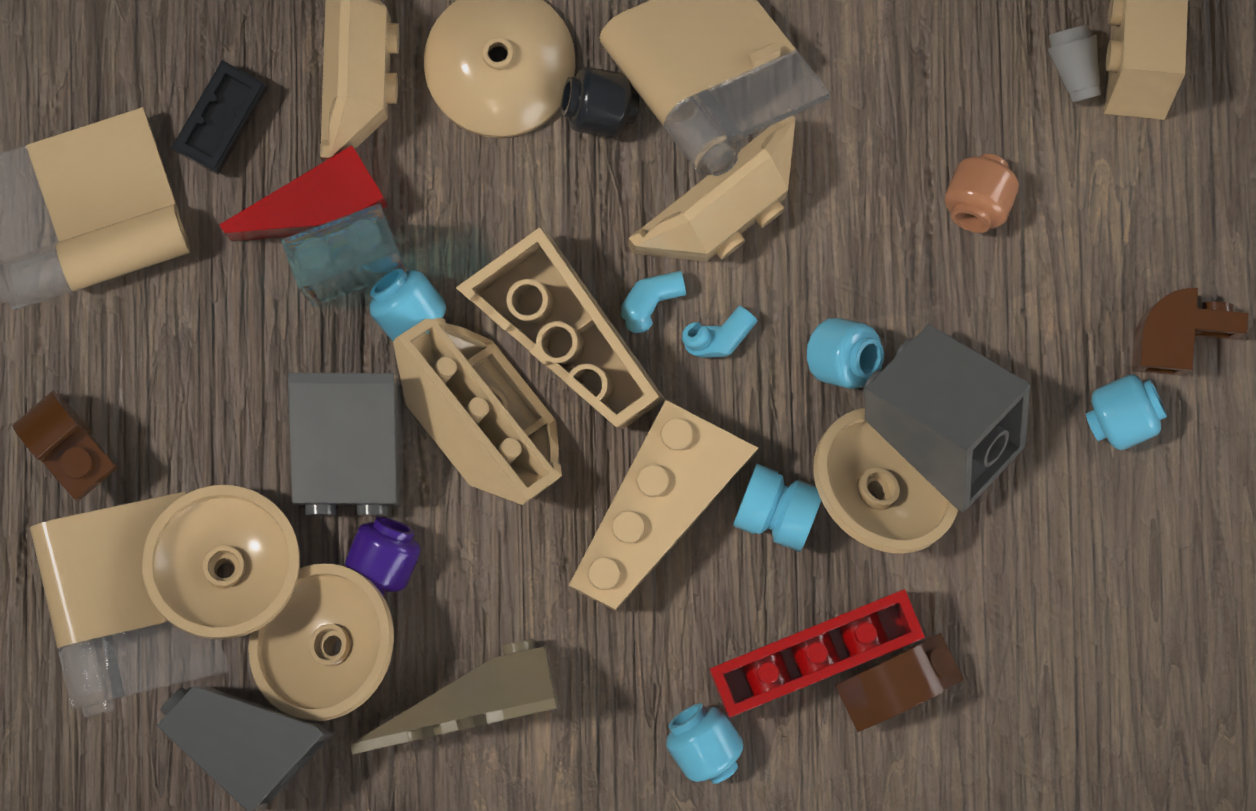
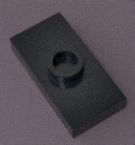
[171,60,268,175]

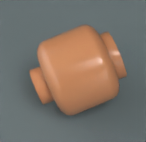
[945,154,1019,233]

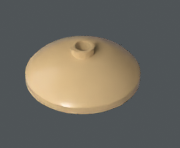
[424,0,576,138]
[813,408,958,554]
[142,485,300,640]
[248,563,394,721]

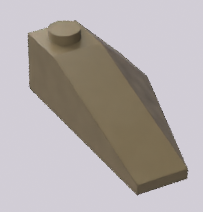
[350,639,559,754]

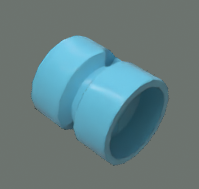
[733,464,821,552]

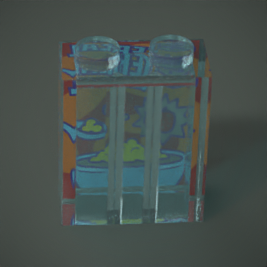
[281,203,408,306]

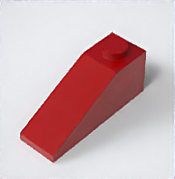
[219,145,388,242]

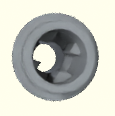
[1047,24,1101,102]

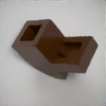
[1132,288,1249,376]
[12,391,118,502]
[835,633,964,732]

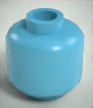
[369,268,446,342]
[806,318,884,389]
[1085,374,1167,450]
[666,703,743,784]

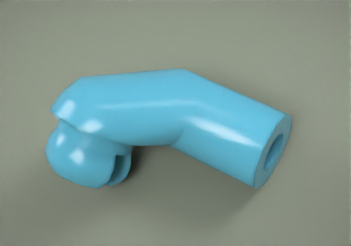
[621,271,686,333]
[682,305,758,358]

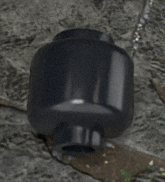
[561,67,639,138]

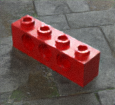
[708,589,925,718]

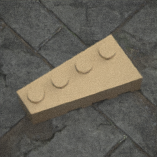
[1104,0,1188,120]
[456,227,665,429]
[569,400,758,611]

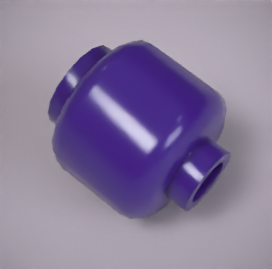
[345,516,420,597]

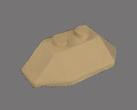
[320,0,399,162]
[628,111,796,262]
[393,318,562,505]

